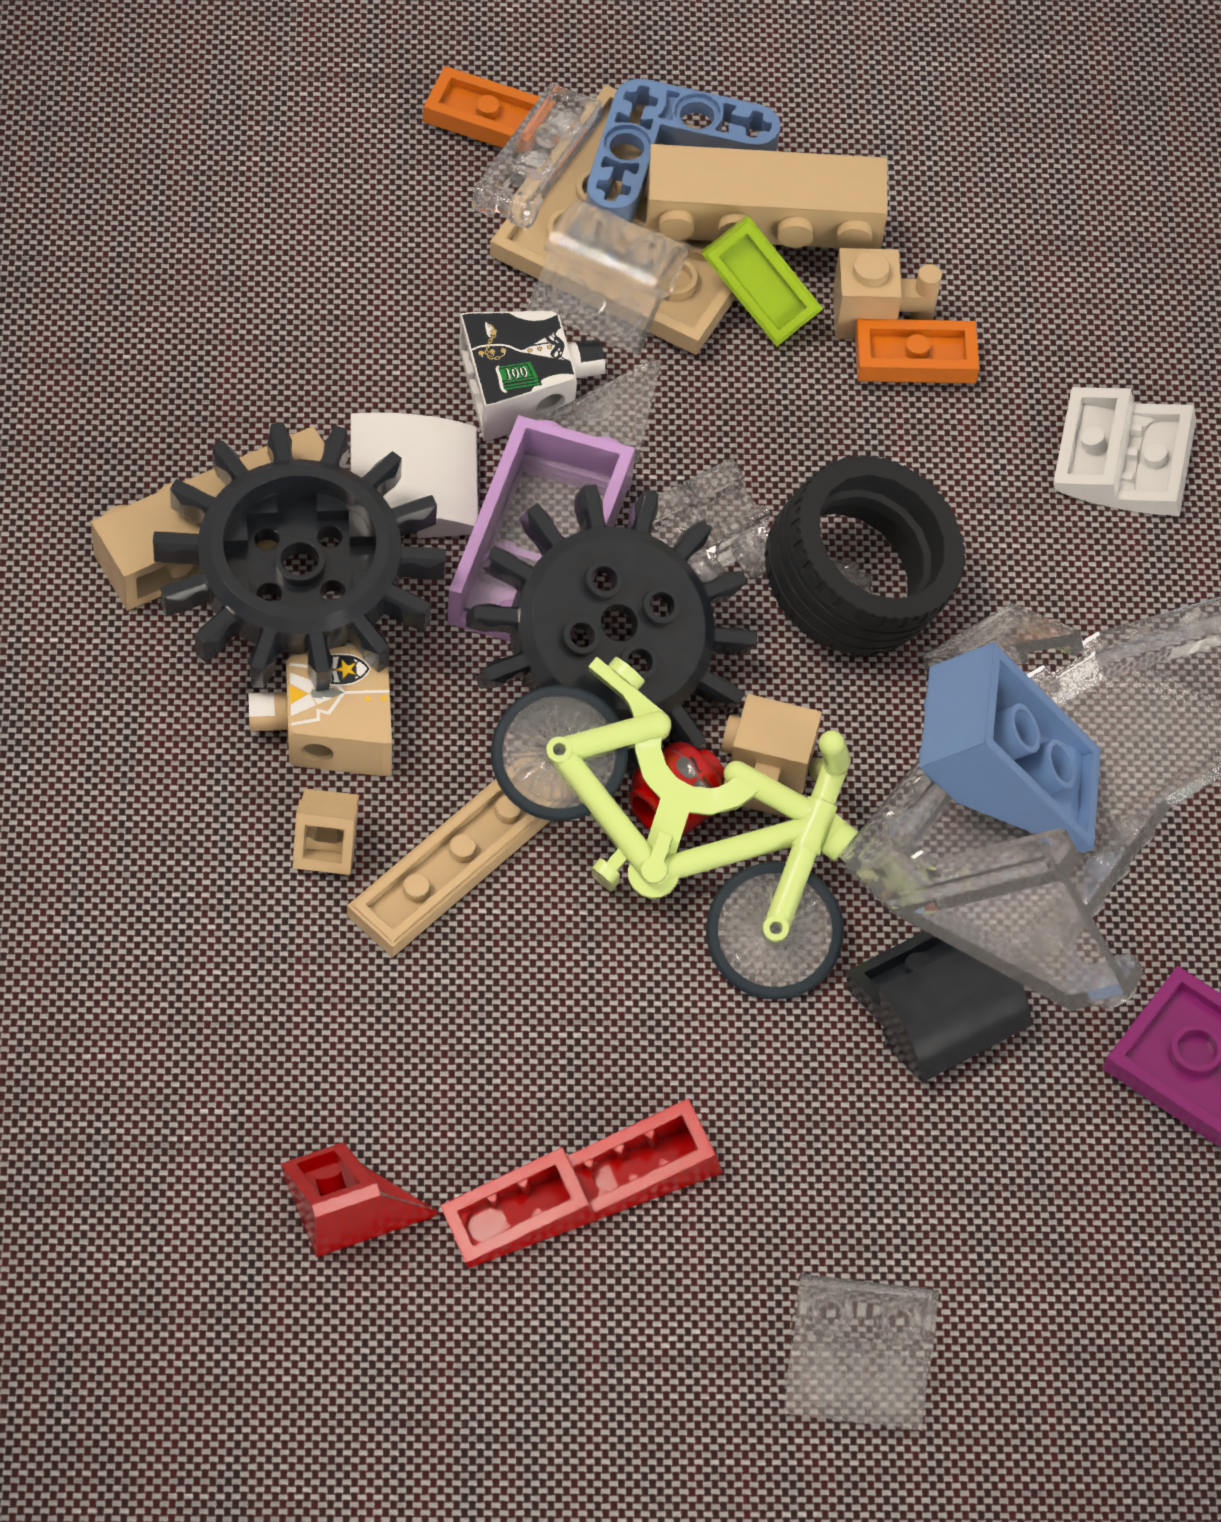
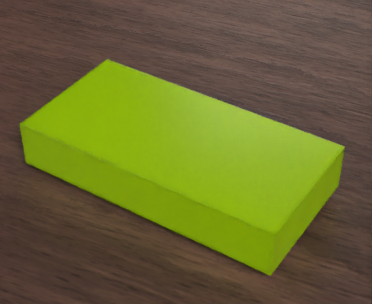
[701,214,823,346]

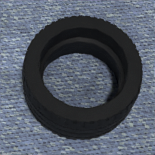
[764,455,965,656]

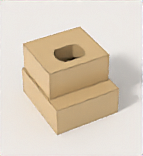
[292,789,359,875]

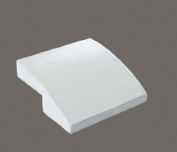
[1053,387,1196,516]
[351,413,479,538]

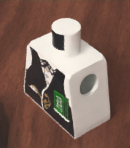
[459,311,605,441]

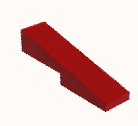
[440,1098,723,1268]

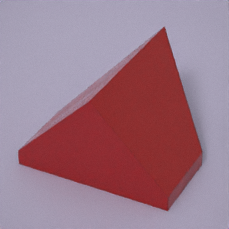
[280,1142,443,1258]

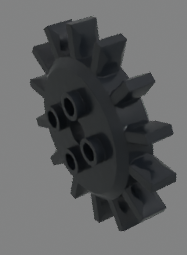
[153,423,446,691]
[466,484,757,776]

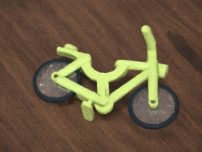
[491,657,858,999]

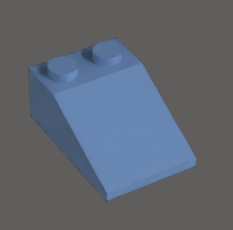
[919,642,1101,853]

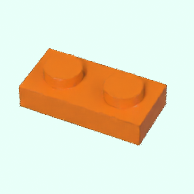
[423,66,552,157]
[855,319,979,383]

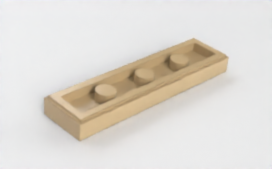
[347,749,575,958]

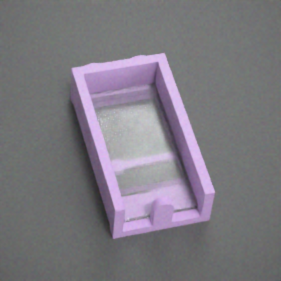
[448,415,635,642]

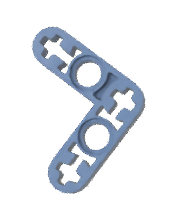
[586,79,780,227]

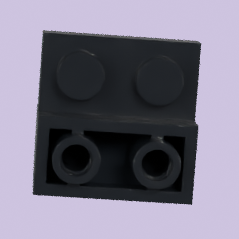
[845,916,1032,1083]

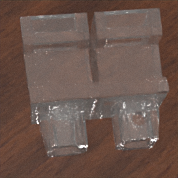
[651,458,770,582]

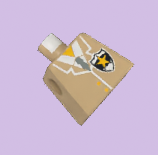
[249,640,392,776]

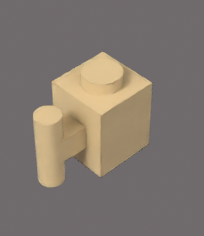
[833,248,942,340]
[721,694,822,819]

